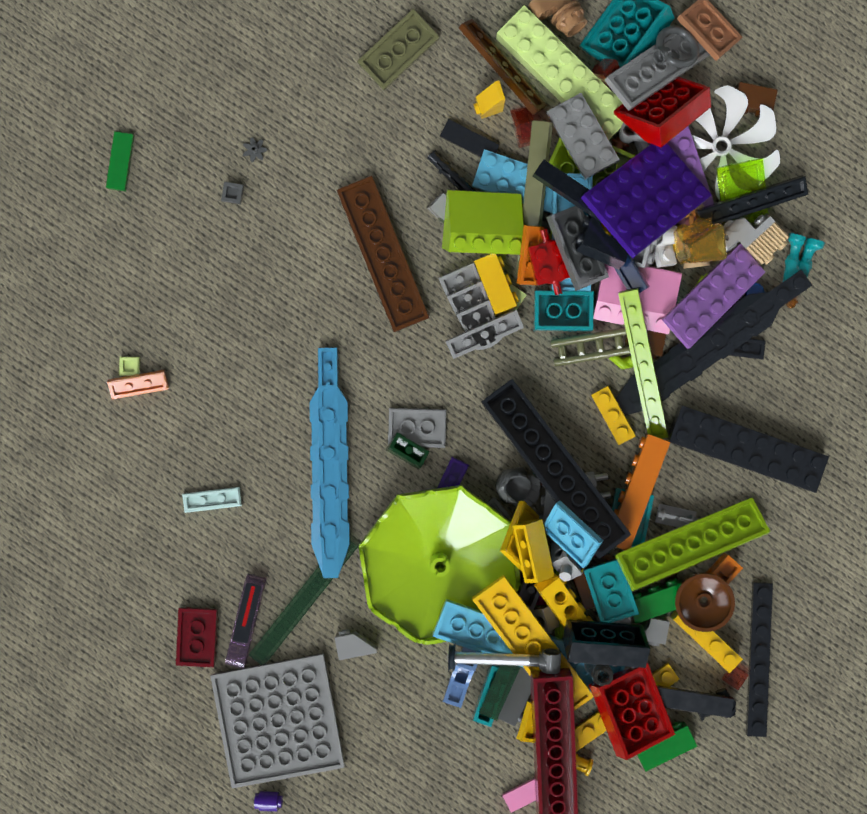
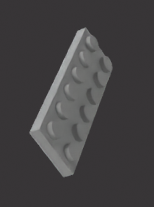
[605,26,710,111]

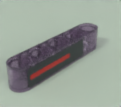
[225,574,267,669]

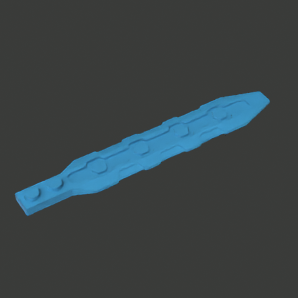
[310,348,350,578]

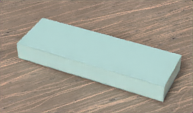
[182,487,242,513]

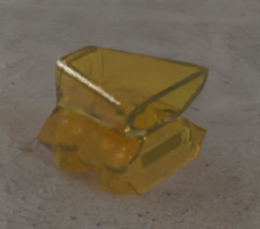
[673,217,727,265]

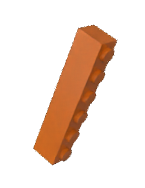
[614,434,670,550]

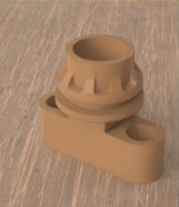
[528,0,588,37]

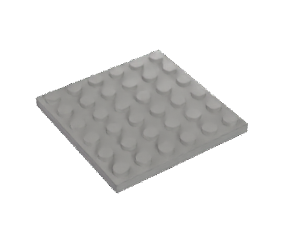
[210,653,345,788]

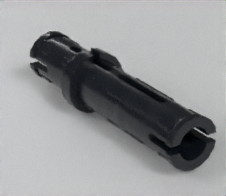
[427,150,476,191]

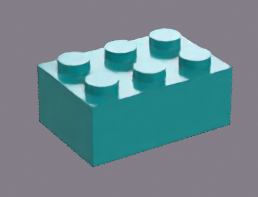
[533,291,594,332]

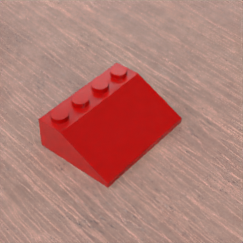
[614,77,711,147]
[589,663,675,760]

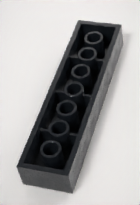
[666,405,829,493]

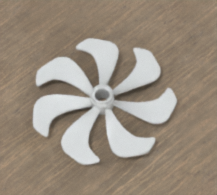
[692,85,780,201]

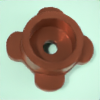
[611,136,630,151]

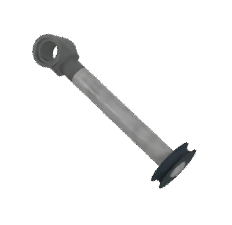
[447,642,561,674]

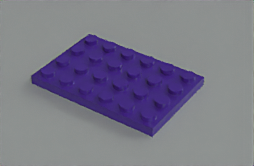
[581,143,712,258]

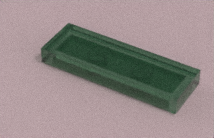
[479,665,521,721]

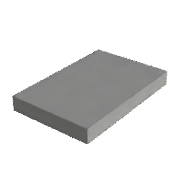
[388,408,446,448]

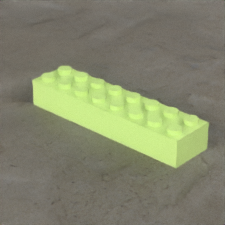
[496,5,624,141]

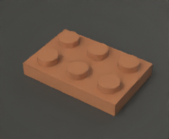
[677,0,743,61]

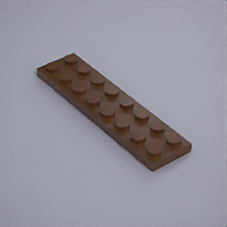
[337,176,429,332]

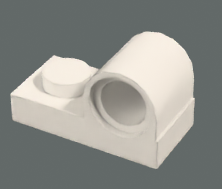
[653,225,680,268]

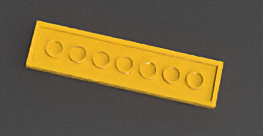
[472,575,593,711]

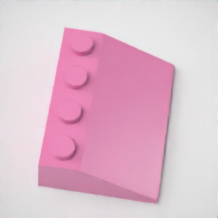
[593,264,682,334]

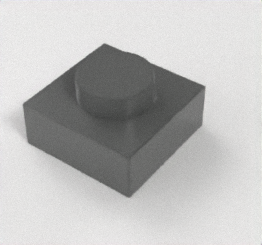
[221,182,244,205]

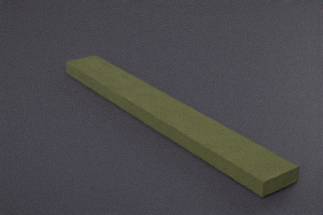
[516,121,553,276]

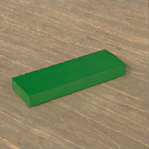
[106,131,135,192]

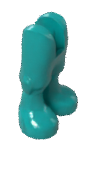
[783,233,825,281]

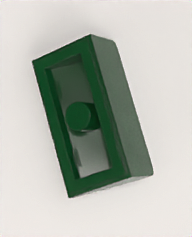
[386,432,430,469]

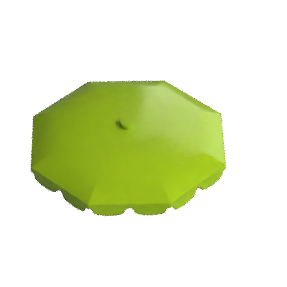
[359,485,521,645]

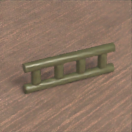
[551,327,631,367]

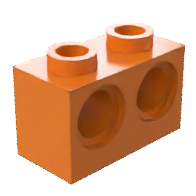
[706,553,743,584]

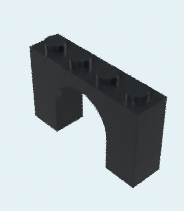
[576,177,628,270]

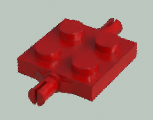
[528,228,570,295]

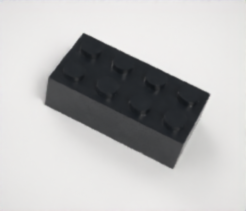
[562,619,650,668]

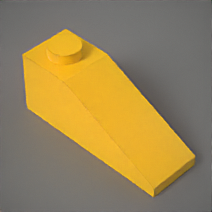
[473,80,505,119]

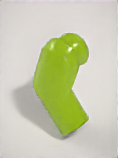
[609,356,634,370]

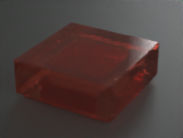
[721,666,749,690]

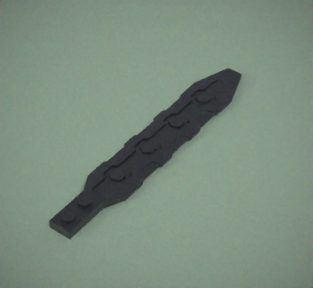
[616,270,812,416]

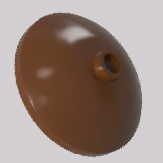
[675,573,735,632]

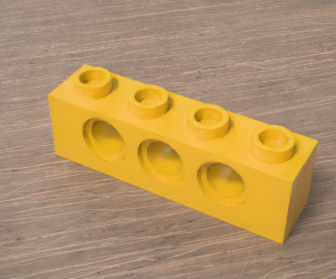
[534,573,593,628]

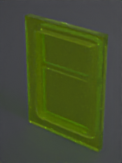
[716,158,769,224]

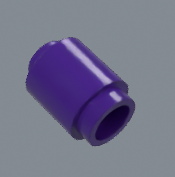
[254,791,283,812]

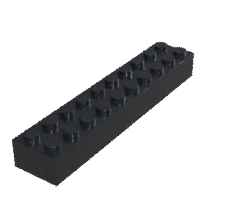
[481,379,631,559]

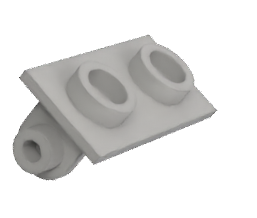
[655,504,697,528]

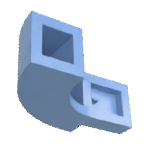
[443,647,478,708]

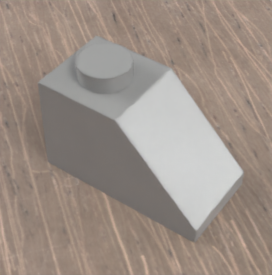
[335,629,378,660]

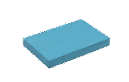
[544,501,603,568]

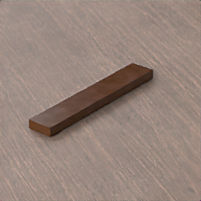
[459,19,547,116]

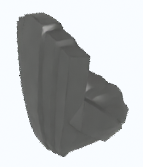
[495,467,541,507]

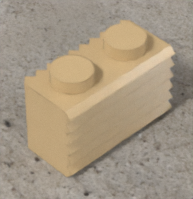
[745,222,790,265]

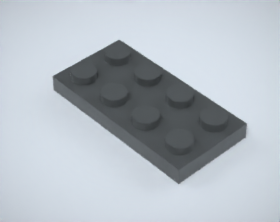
[546,206,609,291]

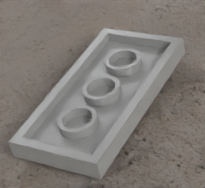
[547,93,620,180]

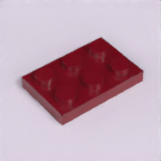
[176,607,218,668]

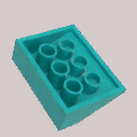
[579,0,675,72]

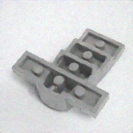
[438,262,524,359]

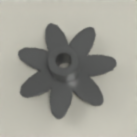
[243,137,267,162]

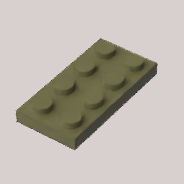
[357,9,440,91]

